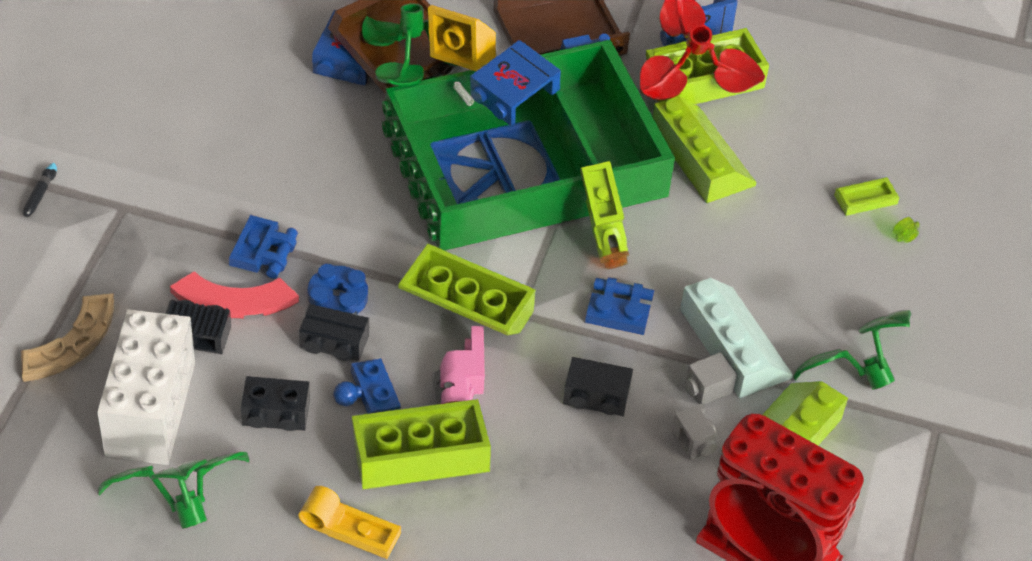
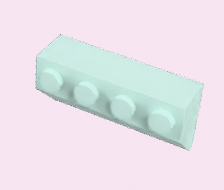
[680,278,793,398]

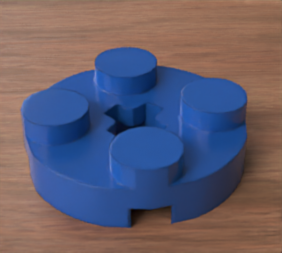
[307,264,368,314]

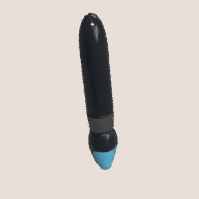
[23,163,57,217]

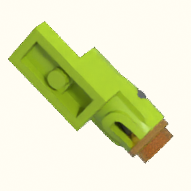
[580,161,630,270]

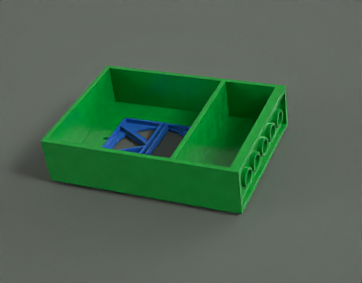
[382,40,675,251]

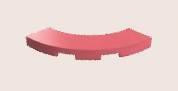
[170,271,299,319]

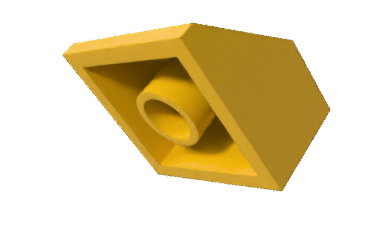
[428,5,496,71]

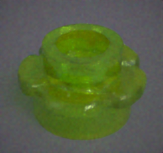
[892,217,920,243]

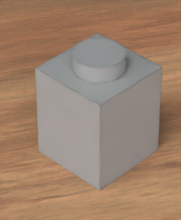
[685,352,737,405]

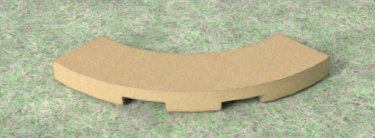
[21,293,114,382]

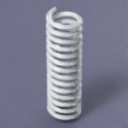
[453,82,474,106]

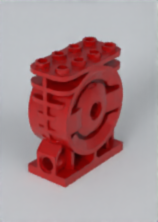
[696,413,864,561]

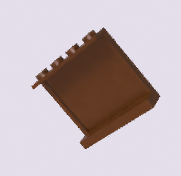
[328,0,457,95]
[493,0,630,55]

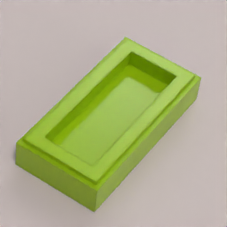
[834,177,900,216]

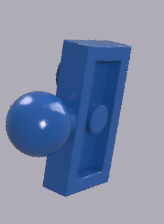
[333,358,401,414]

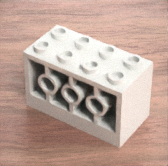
[97,309,195,465]

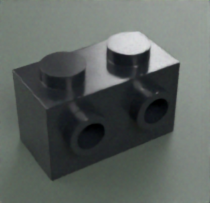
[241,376,310,431]

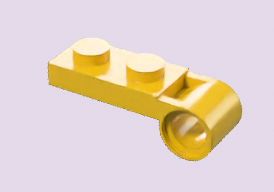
[298,486,401,559]

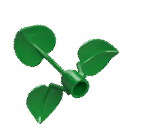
[362,3,457,86]
[793,310,911,390]
[98,452,250,529]

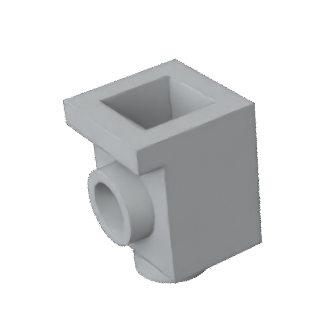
[672,403,717,460]

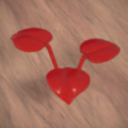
[640,0,765,100]

